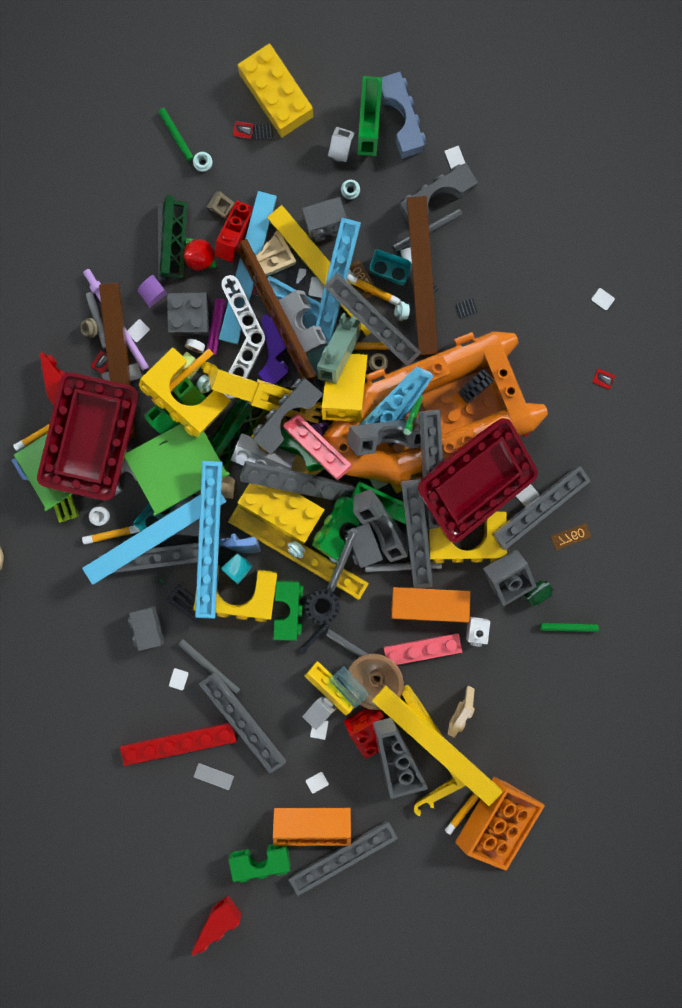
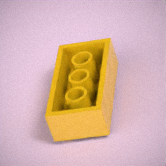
[237,43,313,138]
[237,483,325,545]

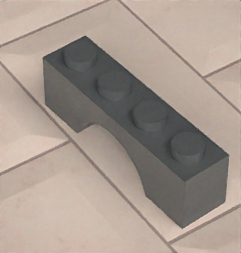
[399,163,478,225]
[252,377,323,454]
[347,418,421,456]
[353,489,408,562]

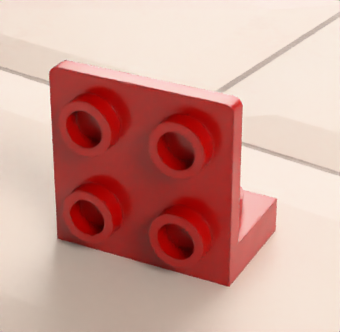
[344,708,385,759]

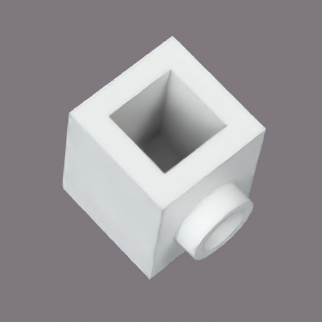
[466,617,490,647]

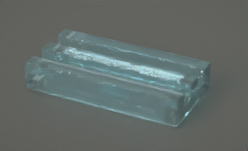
[329,666,370,708]

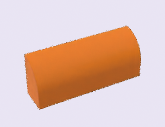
[391,587,470,623]
[273,808,351,846]

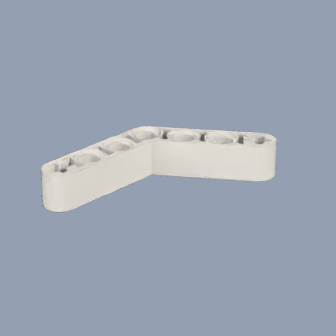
[222,275,266,399]

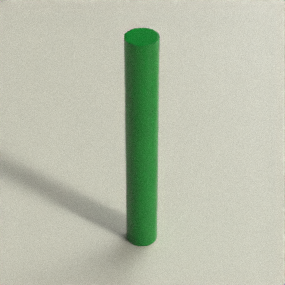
[158,108,194,162]
[403,395,423,435]
[540,623,599,632]

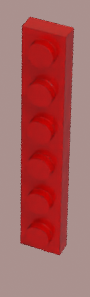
[120,723,237,766]

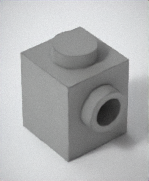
[328,127,355,162]
[302,696,336,730]

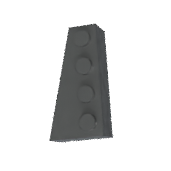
[373,718,428,799]

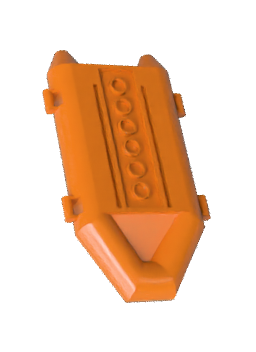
[322,331,548,485]

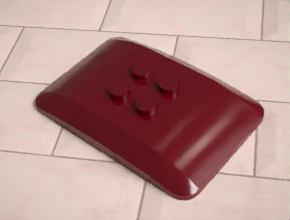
[37,372,138,501]
[418,418,538,543]

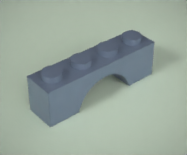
[381,72,426,159]

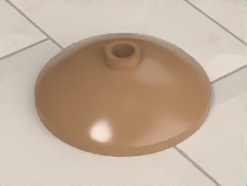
[346,654,404,710]

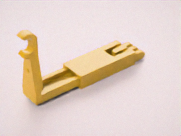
[201,362,322,423]
[402,685,466,816]

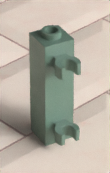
[317,313,361,384]

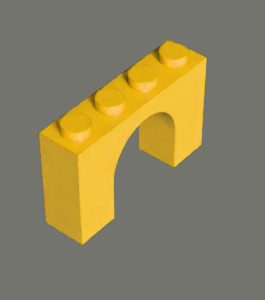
[139,348,231,438]
[428,512,507,563]
[194,565,277,622]

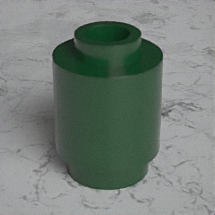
[524,580,554,607]

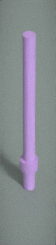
[83,269,149,372]

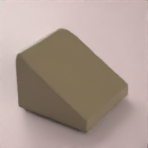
[206,191,235,219]

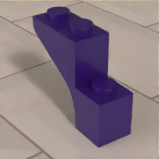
[258,314,289,385]

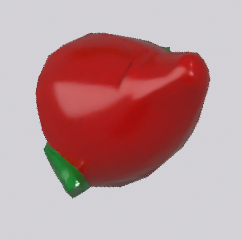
[184,238,217,271]

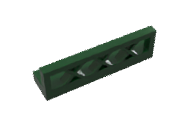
[159,195,188,280]
[210,398,267,470]

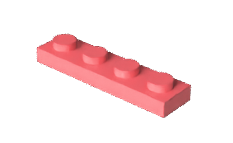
[283,413,352,481]
[384,633,462,665]

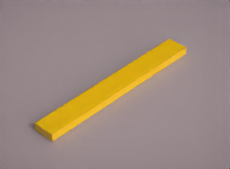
[267,205,372,337]
[228,506,369,600]
[372,685,502,806]

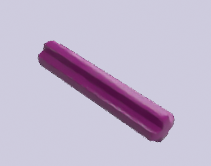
[206,299,226,356]

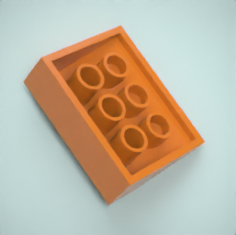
[455,777,545,871]

